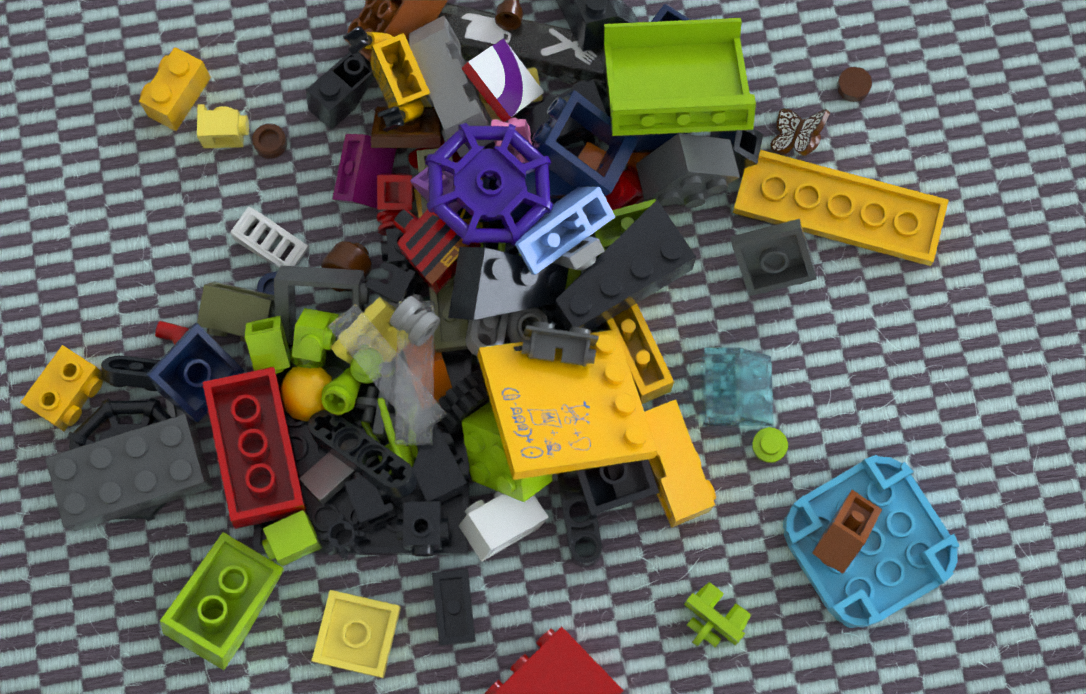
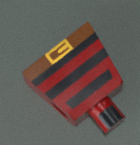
[393,209,481,294]

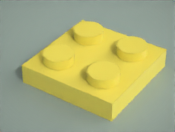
[312,590,401,678]

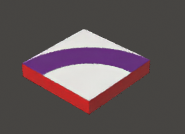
[462,38,544,122]

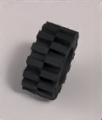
[432,370,490,434]

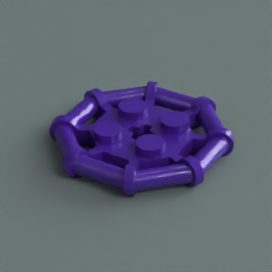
[425,123,553,246]

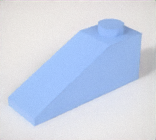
[515,187,615,275]

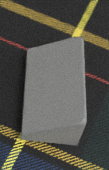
[299,439,377,505]

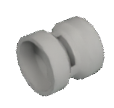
[389,296,441,347]

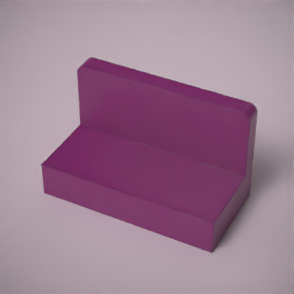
[332,134,397,209]

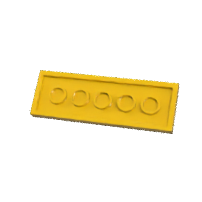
[732,150,949,266]

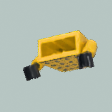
[343,26,430,132]

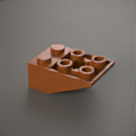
[344,0,448,61]

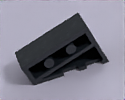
[506,79,610,147]
[448,247,569,320]

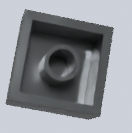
[636,133,740,208]

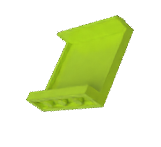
[604,18,756,136]

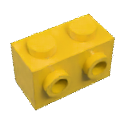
[139,46,211,131]
[20,345,103,432]

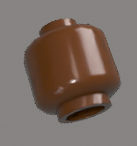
[321,241,372,292]

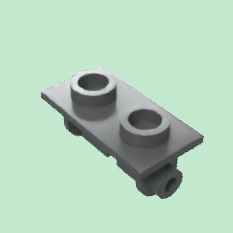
[521,322,599,367]

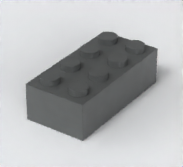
[45,414,213,532]

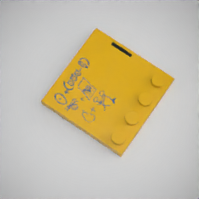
[477,330,658,480]

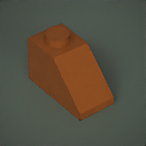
[812,490,882,574]

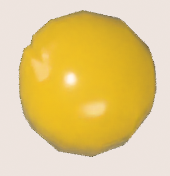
[280,363,332,422]

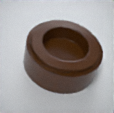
[837,67,872,102]
[252,123,287,159]

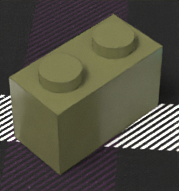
[197,281,275,342]

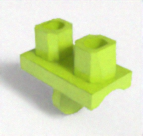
[684,582,751,647]

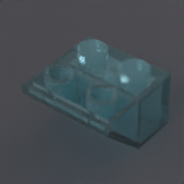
[701,347,774,426]

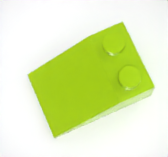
[160,532,284,670]

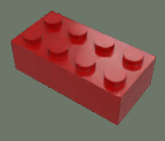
[203,367,306,529]

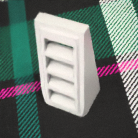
[230,206,309,268]

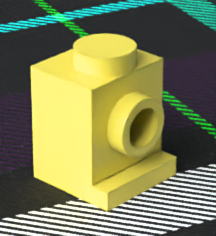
[197,104,249,148]

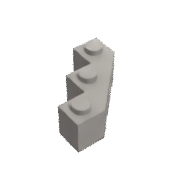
[409,15,494,157]

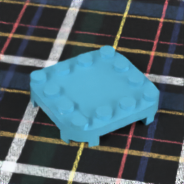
[783,455,960,628]

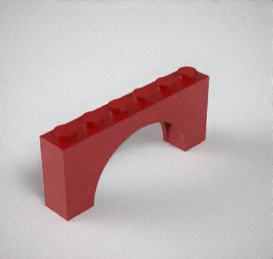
[484,626,624,694]

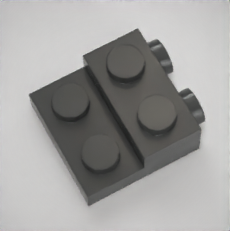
[731,219,817,296]

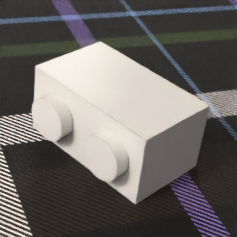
[459,491,549,562]

